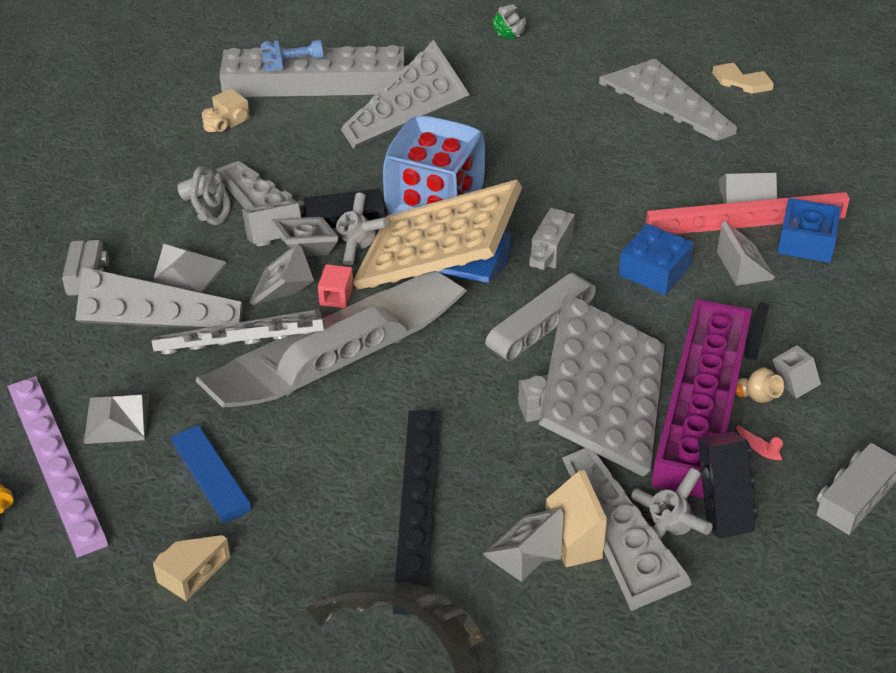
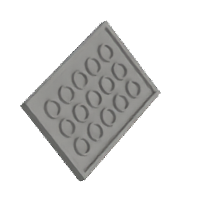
[539,294,665,476]

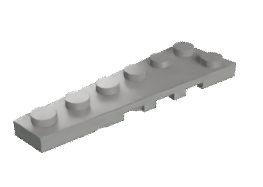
[75,268,243,329]
[562,448,692,611]

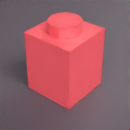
[318,264,354,308]

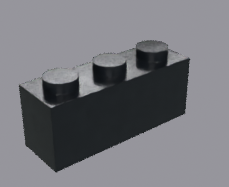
[304,189,384,228]
[698,431,757,539]

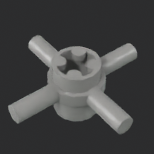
[332,193,389,266]
[631,468,713,540]

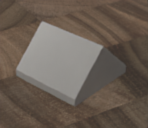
[718,173,777,204]
[717,221,775,286]

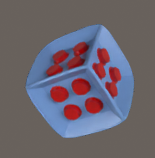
[383,116,485,215]

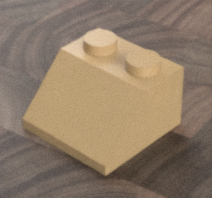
[546,470,607,567]

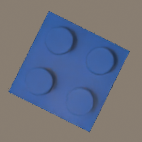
[777,198,841,263]
[619,224,694,295]

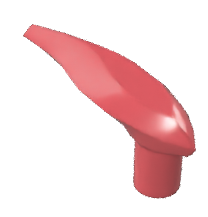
[736,425,783,460]

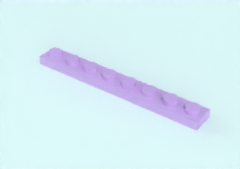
[8,376,108,558]

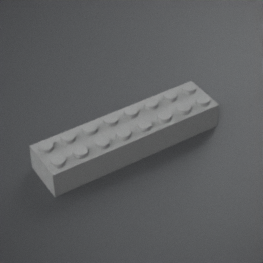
[219,45,404,97]

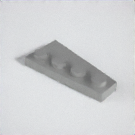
[216,161,305,215]

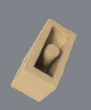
[153,535,231,601]

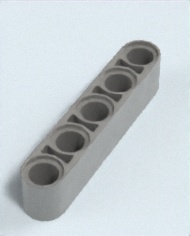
[485,273,596,361]

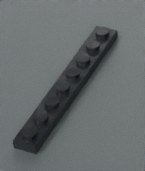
[393,411,438,615]

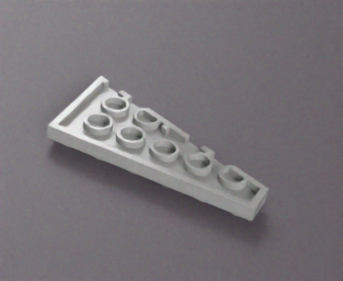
[599,59,737,141]
[152,309,324,354]

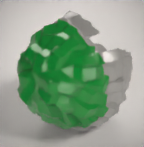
[492,4,527,39]

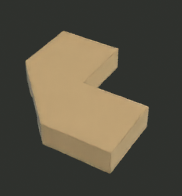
[712,63,774,94]

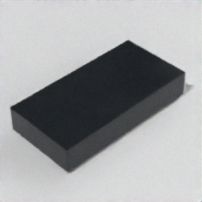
[745,302,770,361]

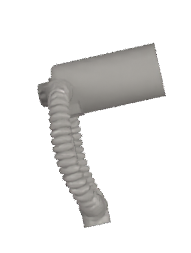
[178,167,231,225]

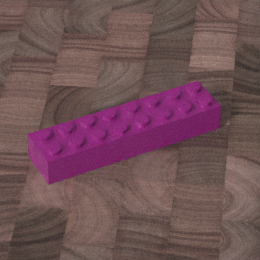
[651,299,752,498]

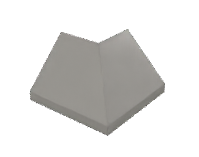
[272,217,338,257]
[153,244,227,293]
[249,244,314,305]
[84,394,149,444]
[483,508,564,582]

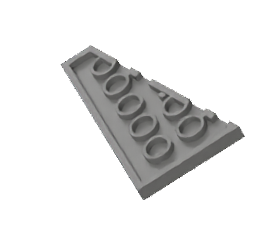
[341,40,470,149]

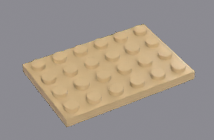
[353,180,522,290]

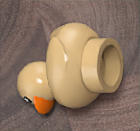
[735,367,784,403]

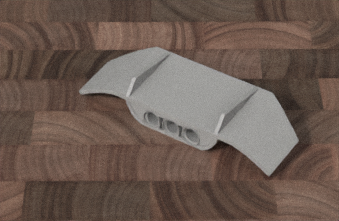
[196,271,467,407]

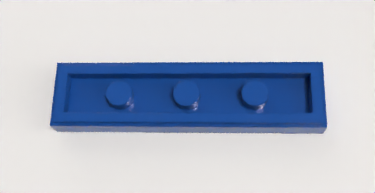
[171,425,251,523]

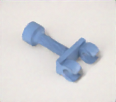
[260,40,323,72]

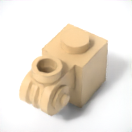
[202,88,250,132]

